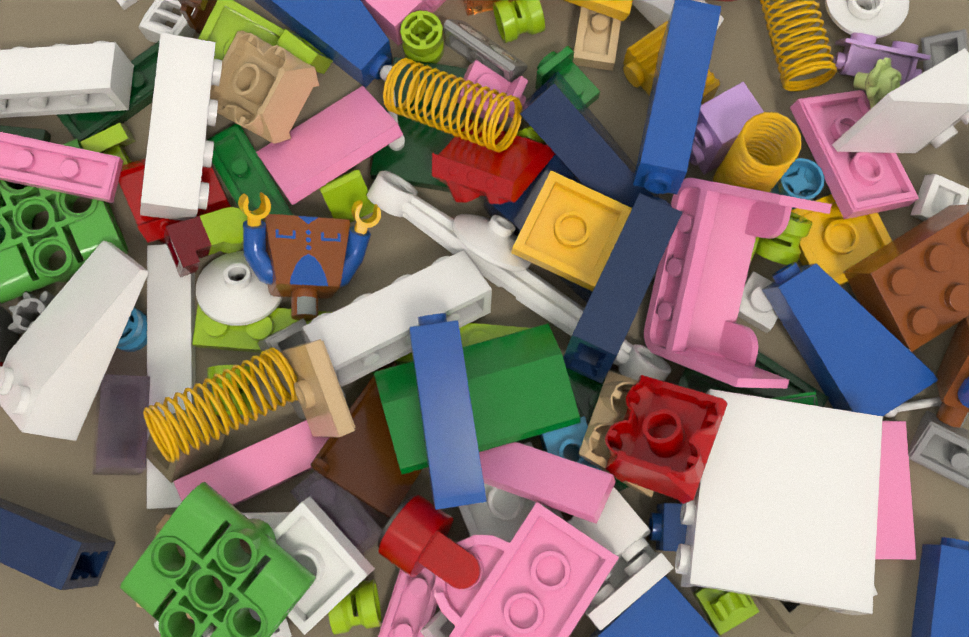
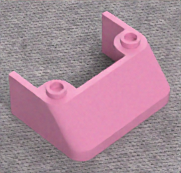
[644,178,832,389]

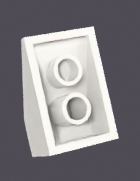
[832,48,969,153]

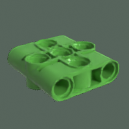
[0,138,129,304]
[120,482,317,637]

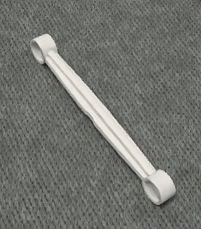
[367,171,671,381]

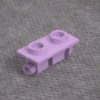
[833,32,931,86]

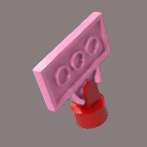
[378,495,619,637]

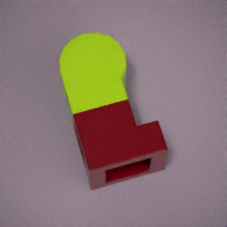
[164,207,247,277]

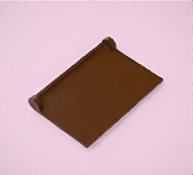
[310,361,422,519]

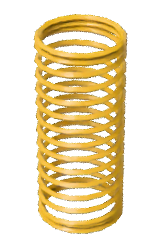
[759,0,837,91]
[383,58,522,153]
[713,112,801,192]
[143,347,298,463]

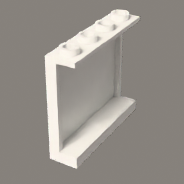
[675,389,883,615]

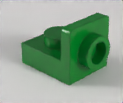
[535,46,601,107]

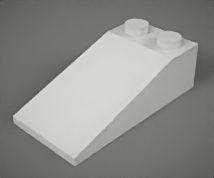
[0,240,149,441]

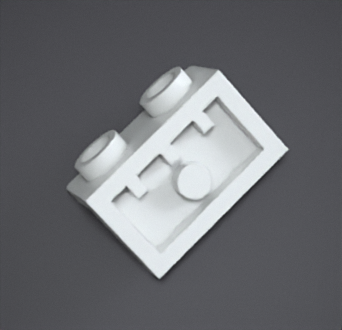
[585,546,674,631]

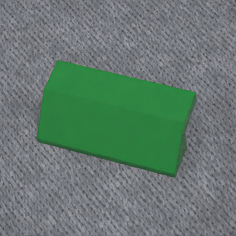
[374,323,581,475]

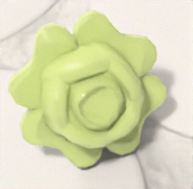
[853,57,902,108]

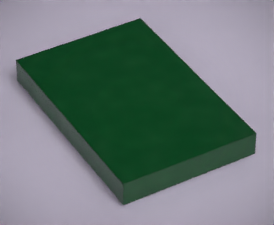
[370,57,467,192]

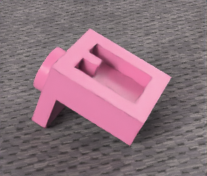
[457,60,528,125]

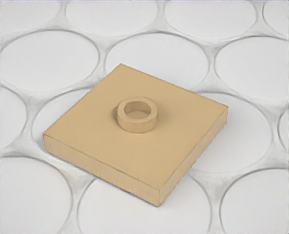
[281,339,356,437]

